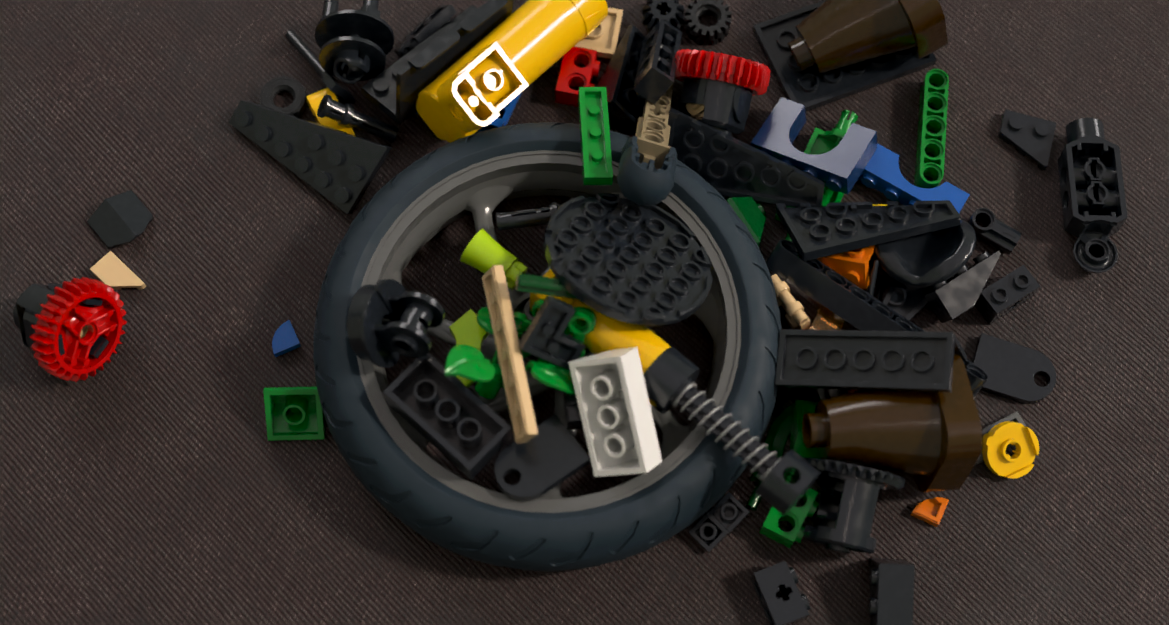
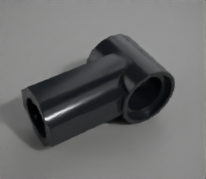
[966,208,1022,254]

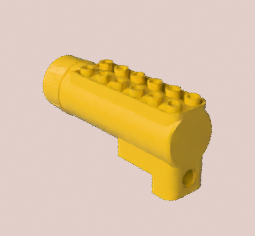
[416,0,608,143]

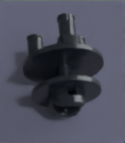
[315,0,394,84]

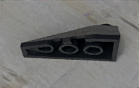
[596,24,645,133]

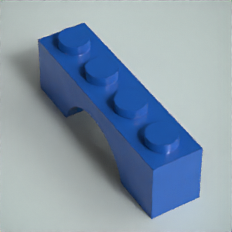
[858,143,970,213]

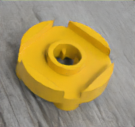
[982,421,1039,479]

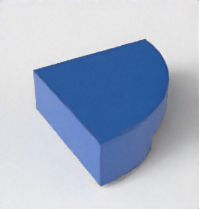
[272,320,301,357]

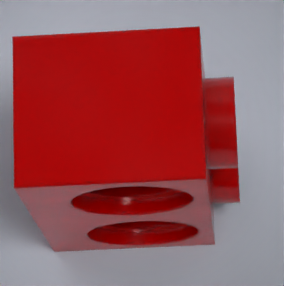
[555,46,601,107]

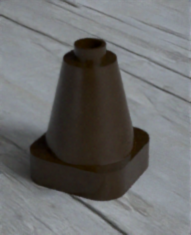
[788,0,948,73]
[802,354,982,492]

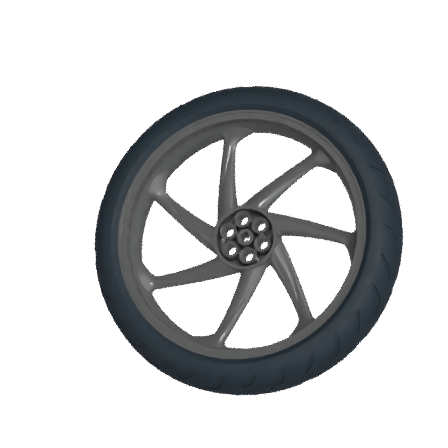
[313,122,781,571]

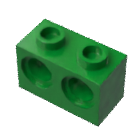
[759,481,819,548]

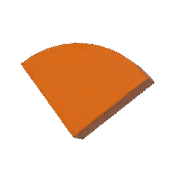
[910,497,949,527]

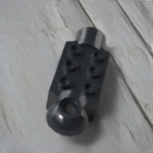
[1057,118,1127,273]

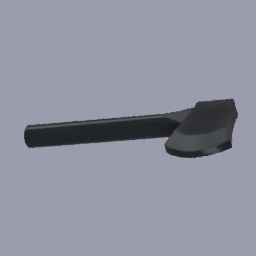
[286,30,356,104]

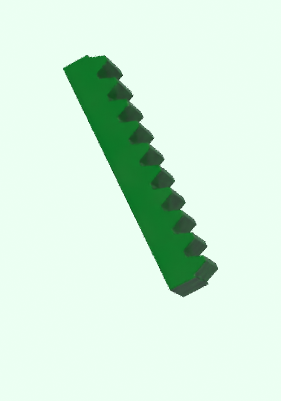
[578,87,613,186]

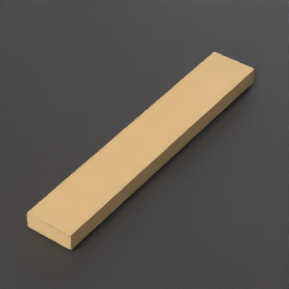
[482,265,538,444]

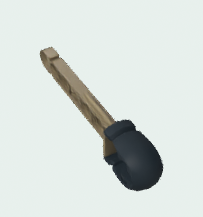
[618,82,677,206]

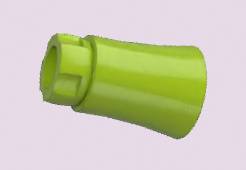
[460,229,528,290]

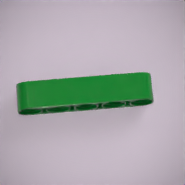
[914,69,949,188]

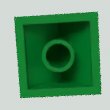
[263,387,325,441]

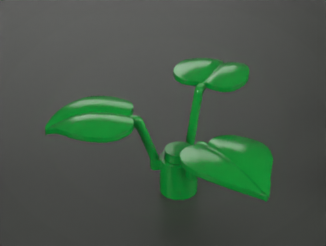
[445,307,576,399]

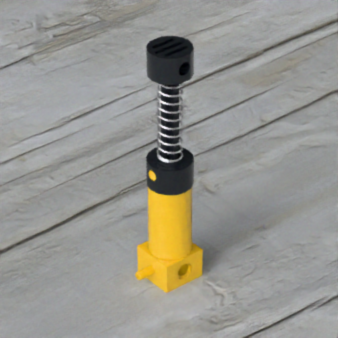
[530,268,820,516]

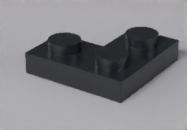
[518,295,586,370]

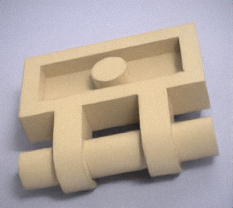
[771,274,810,330]

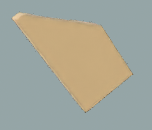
[90,251,146,290]

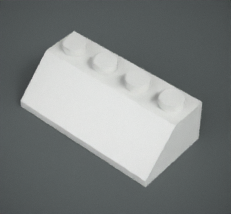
[569,347,662,477]

